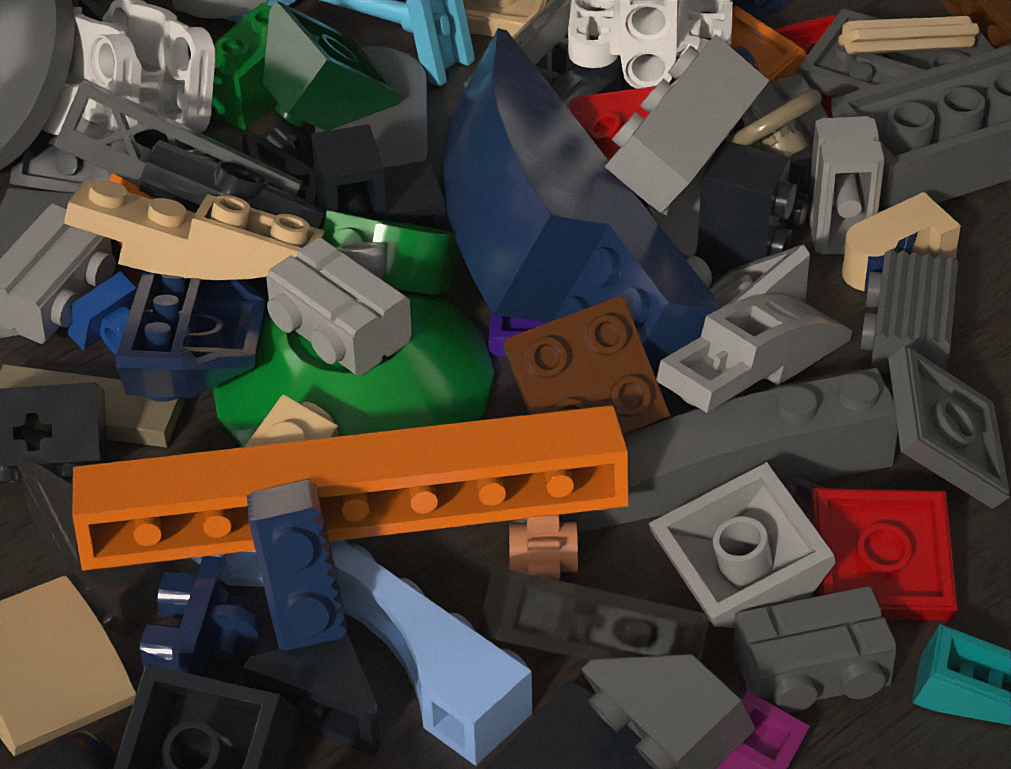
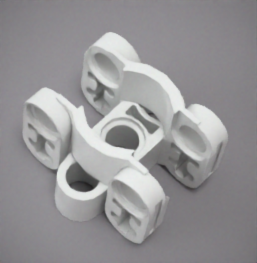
[43,0,215,136]
[568,0,733,89]

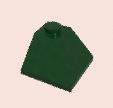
[263,0,403,131]

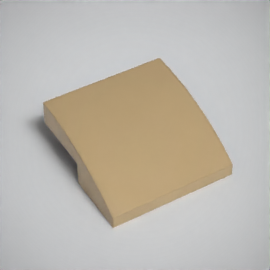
[0,575,136,756]

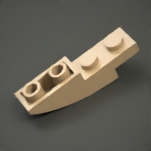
[64,179,324,280]

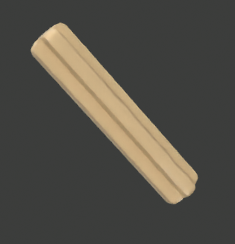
[838,16,979,55]

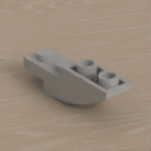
[656,293,853,413]

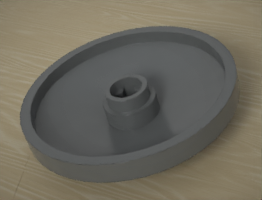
[0,0,75,170]

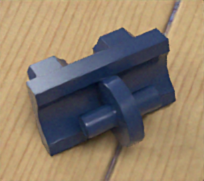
[140,556,263,677]

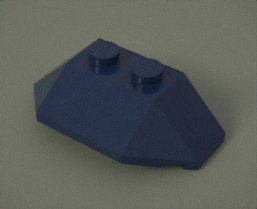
[116,271,266,402]

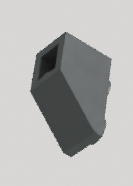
[581,655,756,769]

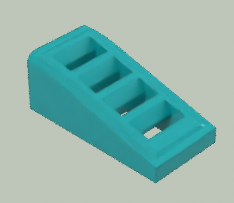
[912,624,1011,725]

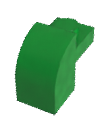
[322,210,459,294]

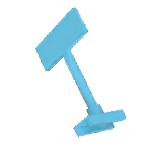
[223,0,475,87]

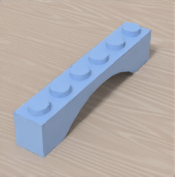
[192,540,532,766]

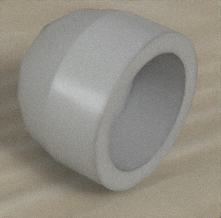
[336,242,387,279]

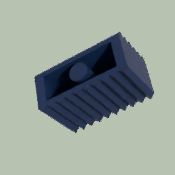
[247,480,347,651]

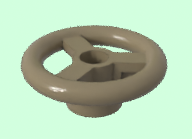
[717,89,822,157]

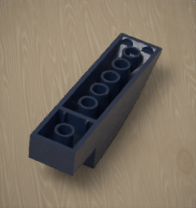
[441,28,722,406]

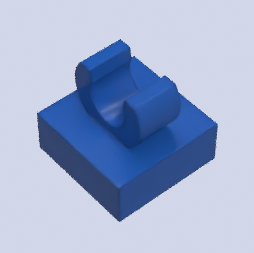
[68,271,136,354]

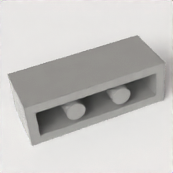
[605,34,769,214]

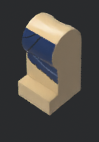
[842,192,961,291]

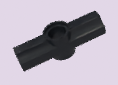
[138,140,327,230]

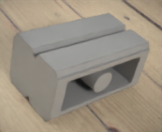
[808,116,884,255]
[0,203,115,345]
[266,237,412,377]

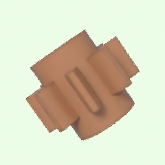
[509,515,578,590]

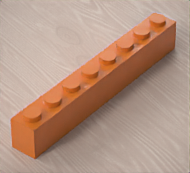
[72,405,629,571]

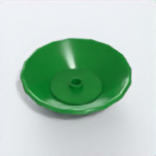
[212,290,495,448]

